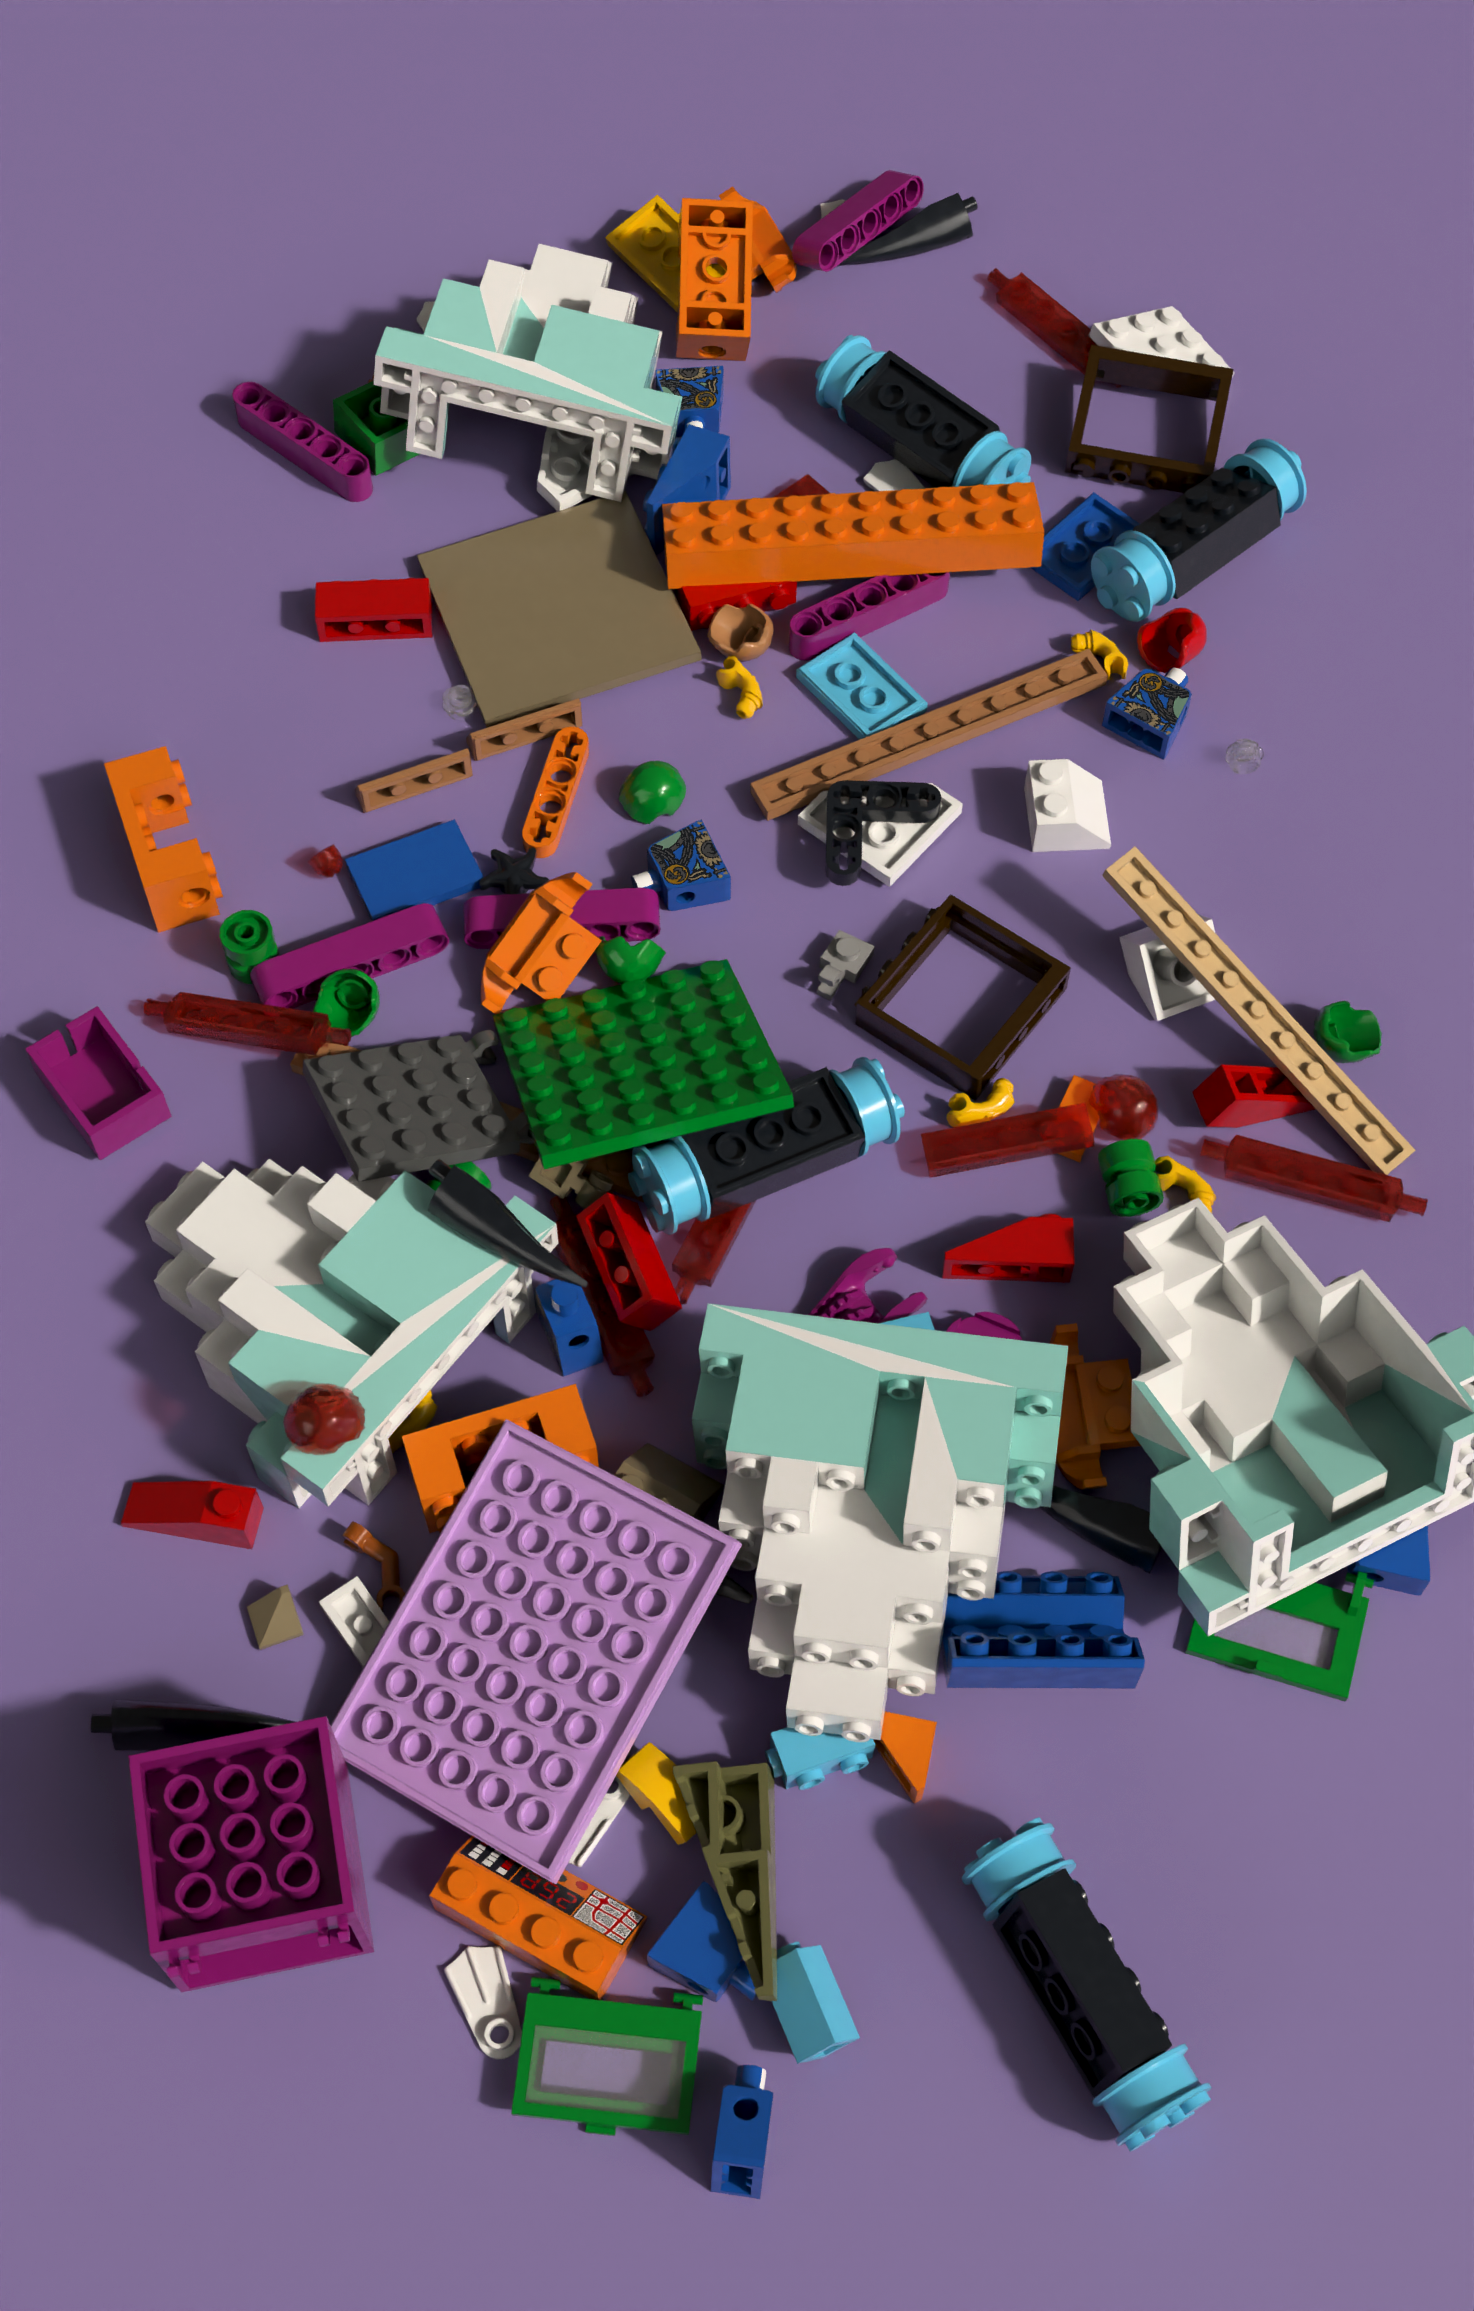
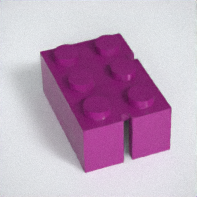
[25,1006,172,1160]

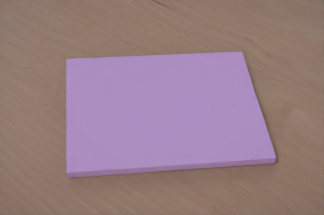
[330,1419,742,1884]

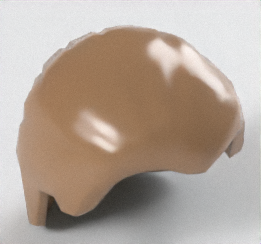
[707,604,774,661]

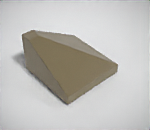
[247,1584,304,1650]

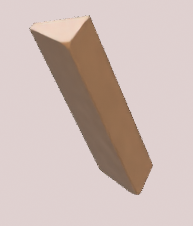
[466,698,582,761]
[355,748,473,813]

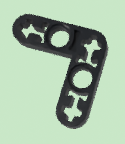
[825,780,941,886]

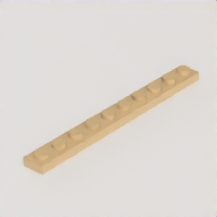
[1102,846,1416,1180]

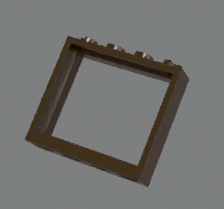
[1065,345,1234,494]
[854,894,1071,1101]

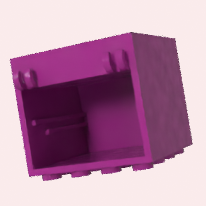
[128,1716,374,1993]

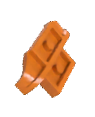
[718,186,797,293]
[481,872,602,1015]
[1049,1323,1141,1490]

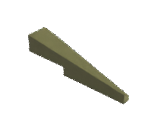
[673,1761,777,2001]

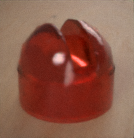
[308,843,343,878]

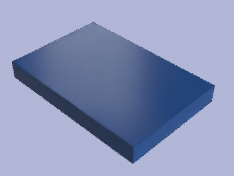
[1030,492,1140,601]
[345,819,484,921]

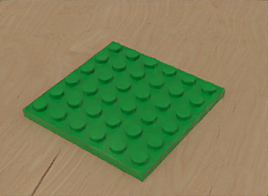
[492,959,794,1170]

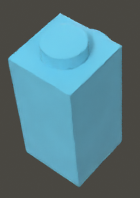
[765,1727,875,1790]
[772,1942,860,2064]

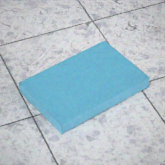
[796,632,928,740]

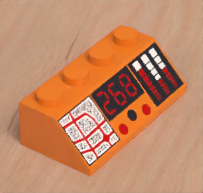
[429,1836,648,2000]

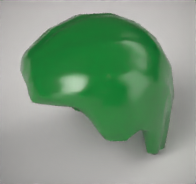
[618,761,686,824]
[595,936,666,984]
[313,968,380,1039]
[1313,1001,1382,1063]

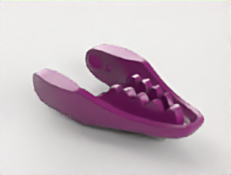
[808,1248,928,1323]

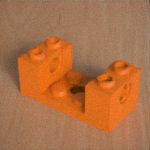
[676,198,753,361]
[104,746,223,933]
[402,1384,599,1534]

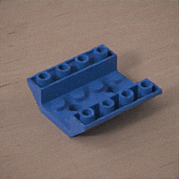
[941,1571,1145,1689]

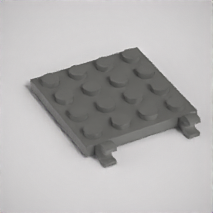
[303,1030,535,1182]

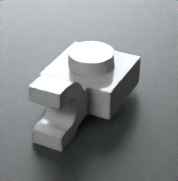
[817,930,875,1001]

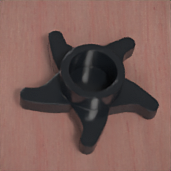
[479,847,549,895]

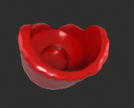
[1137,608,1207,673]

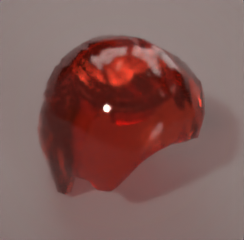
[1089,1074,1158,1140]
[283,1383,365,1455]

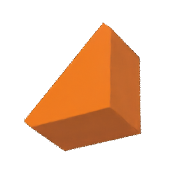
[873,1711,937,1804]

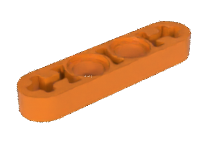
[522,727,589,858]

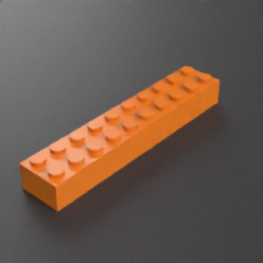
[662,482,1044,589]

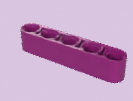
[792,170,924,272]
[232,382,373,502]
[789,572,950,661]
[463,888,661,949]
[250,903,450,1014]

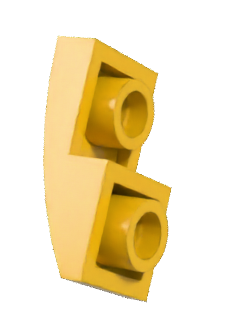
[616,1742,696,1845]

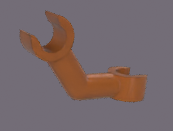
[342,1521,405,1612]

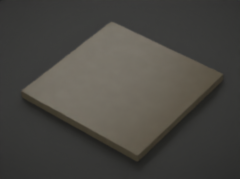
[417,491,702,728]

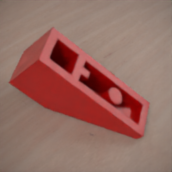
[1192,1064,1316,1128]
[942,1214,1074,1283]
[121,1481,264,1550]

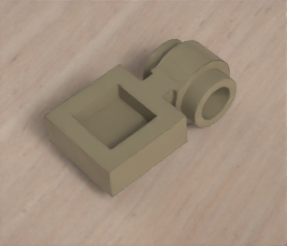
[529,1157,614,1209]

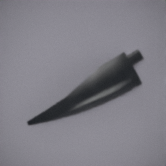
[840,193,978,264]
[427,1159,590,1288]
[1039,1485,1162,1574]
[91,1700,296,1751]

